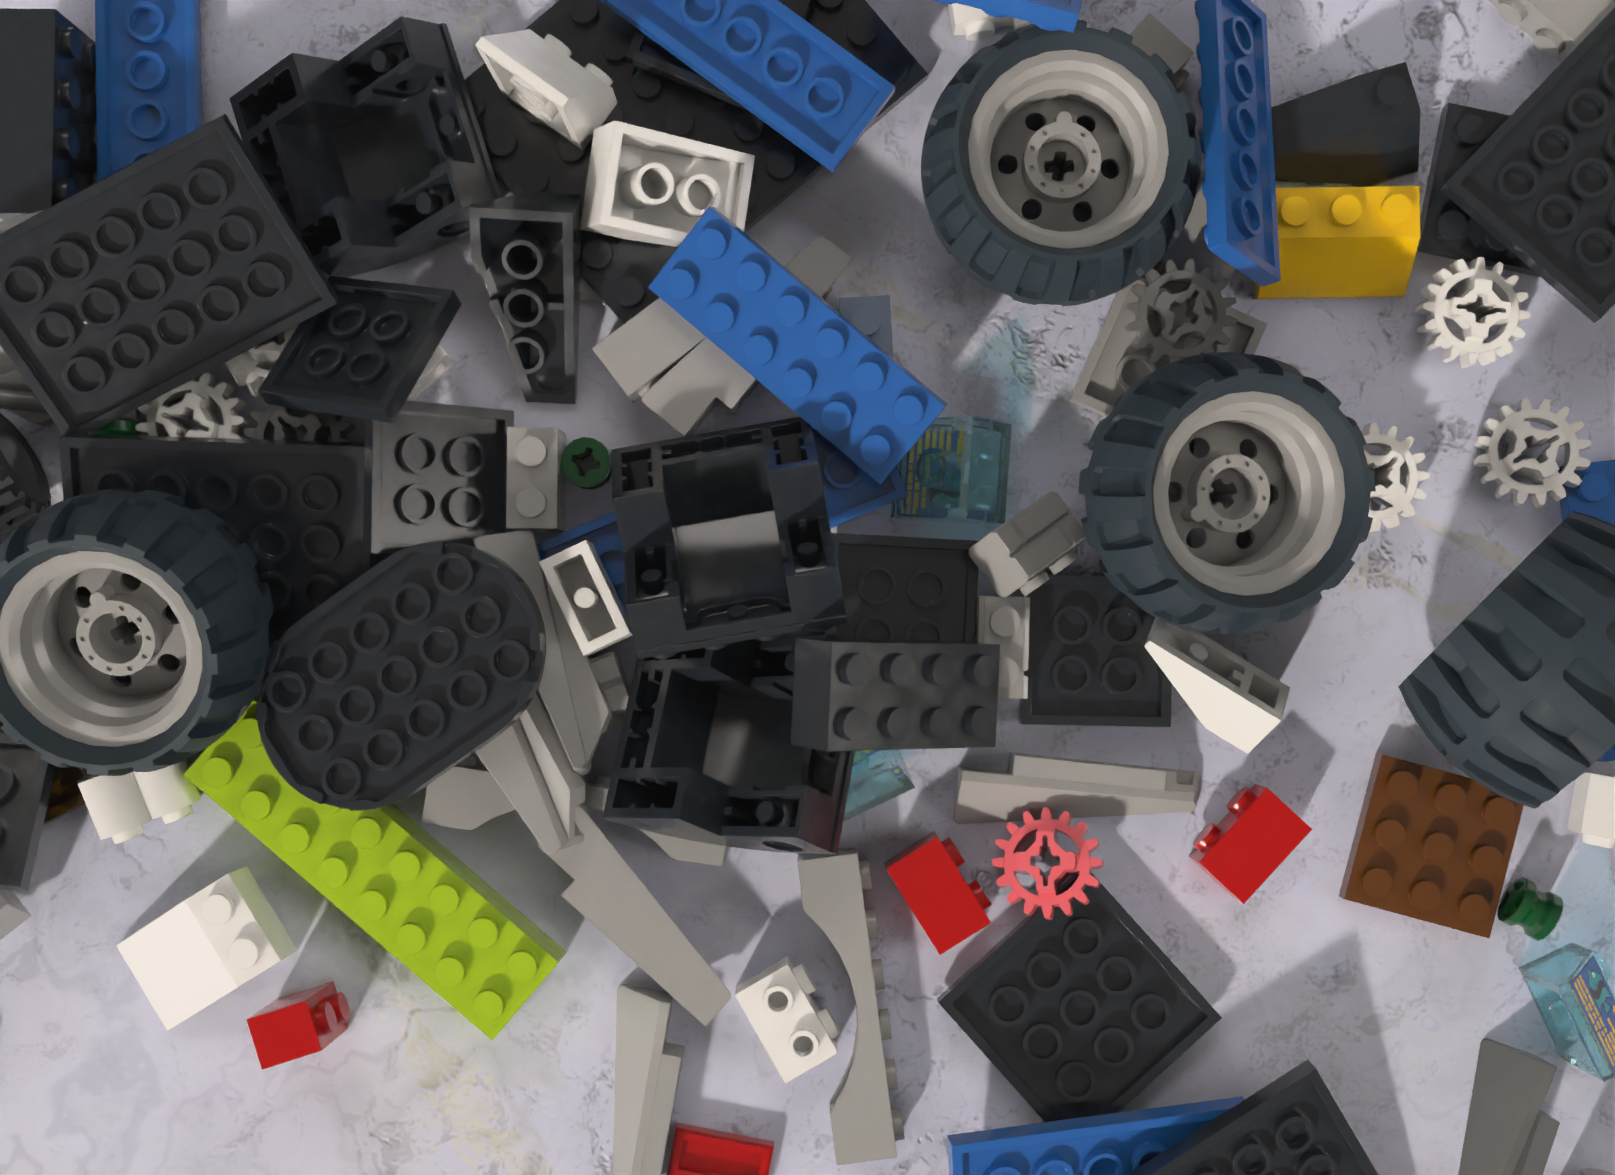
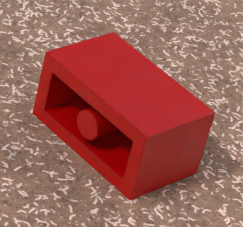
[1188,784,1312,904]
[884,831,992,955]
[247,981,350,1070]

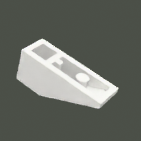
[1144,617,1290,754]

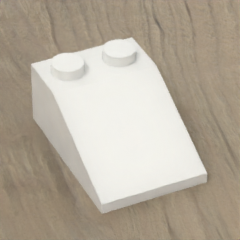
[475,29,618,151]
[580,121,755,247]
[117,866,298,1030]

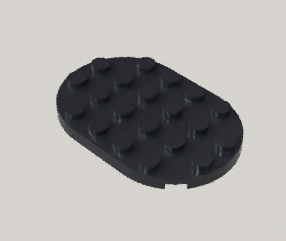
[256,542,546,811]

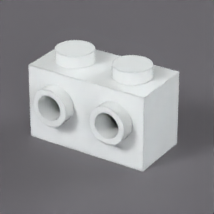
[735,956,841,1084]

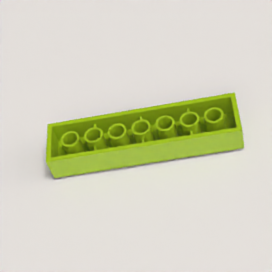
[184,696,567,1041]

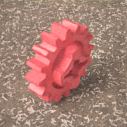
[992,807,1104,920]

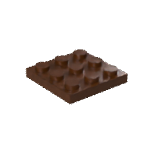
[1339,753,1524,938]

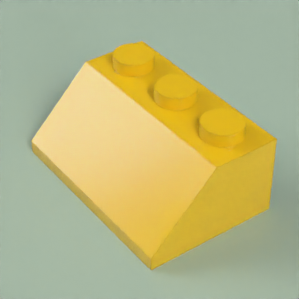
[1255,186,1421,300]

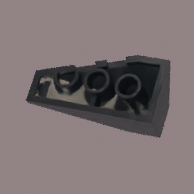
[1200,62,1420,187]
[469,192,581,404]

